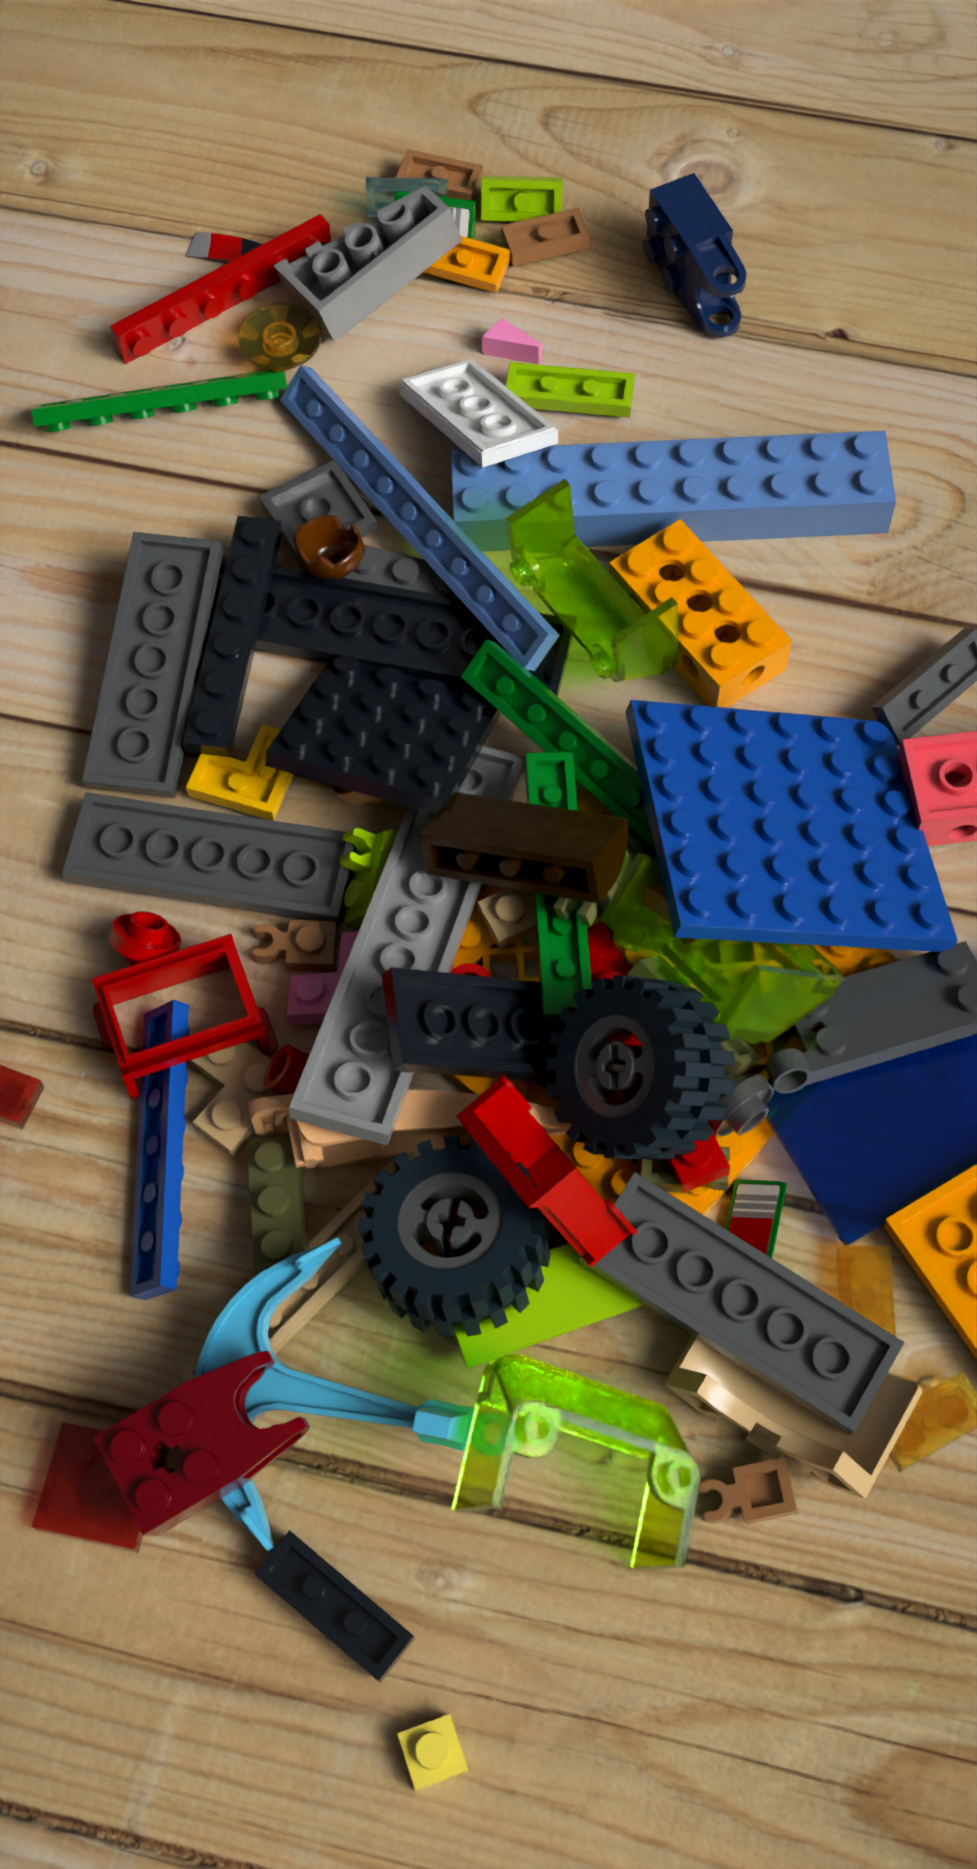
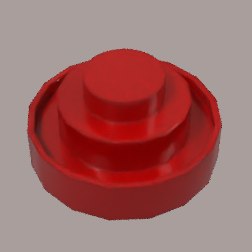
[108,911,181,966]

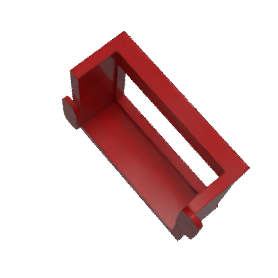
[92,934,278,1099]
[456,1073,638,1267]

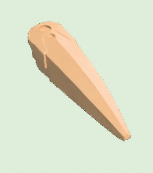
[248,1089,572,1169]

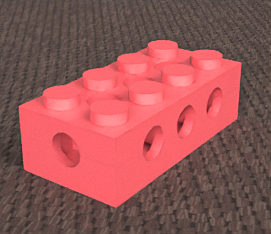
[897,731,977,846]

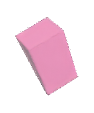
[482,318,542,364]

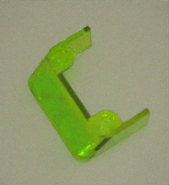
[505,479,678,683]
[451,1353,700,1570]

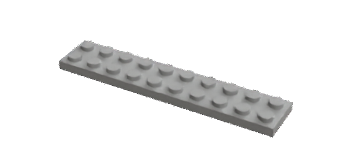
[289,746,525,1146]

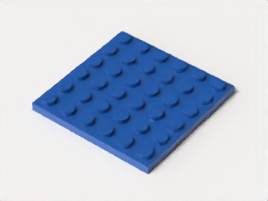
[625,700,958,952]

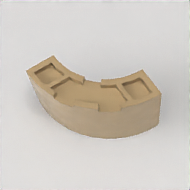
[664,1335,922,1499]

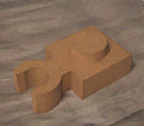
[252,920,338,972]
[698,1457,799,1525]

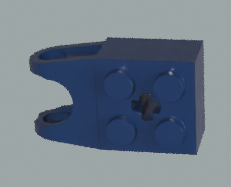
[643,173,747,338]

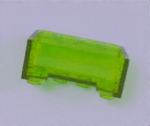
[600,854,844,1044]

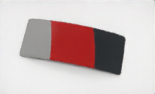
[186,232,263,262]

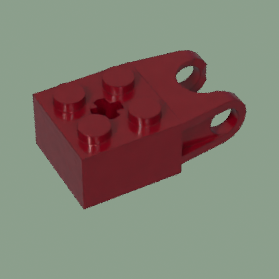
[93,1351,310,1536]

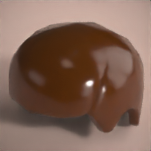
[293,515,366,580]

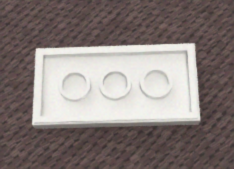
[399,359,558,468]

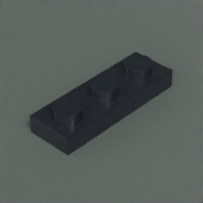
[254,1530,415,1683]

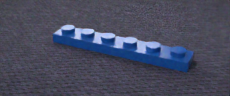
[129,1000,190,1300]

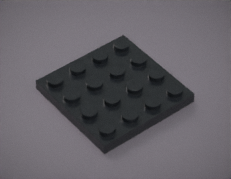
[265,656,501,814]

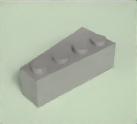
[273,186,462,342]

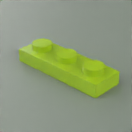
[506,362,635,418]

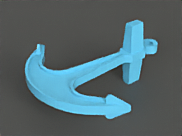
[194,1238,522,1553]

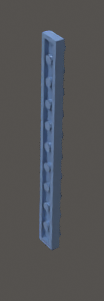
[280,365,560,671]

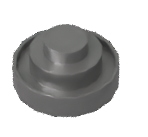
[708,1074,774,1137]

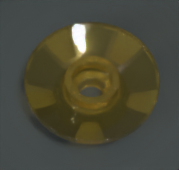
[238,302,321,371]

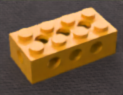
[607,519,792,708]

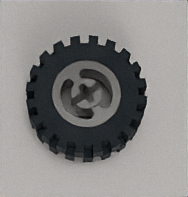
[546,975,735,1160]
[358,1136,551,1337]

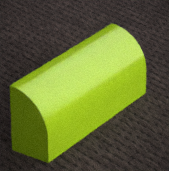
[453,1243,645,1369]

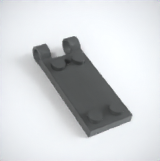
[740,941,977,1094]

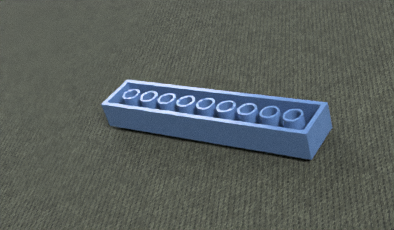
[451,431,896,552]

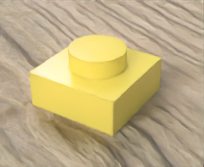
[397,1714,469,1791]

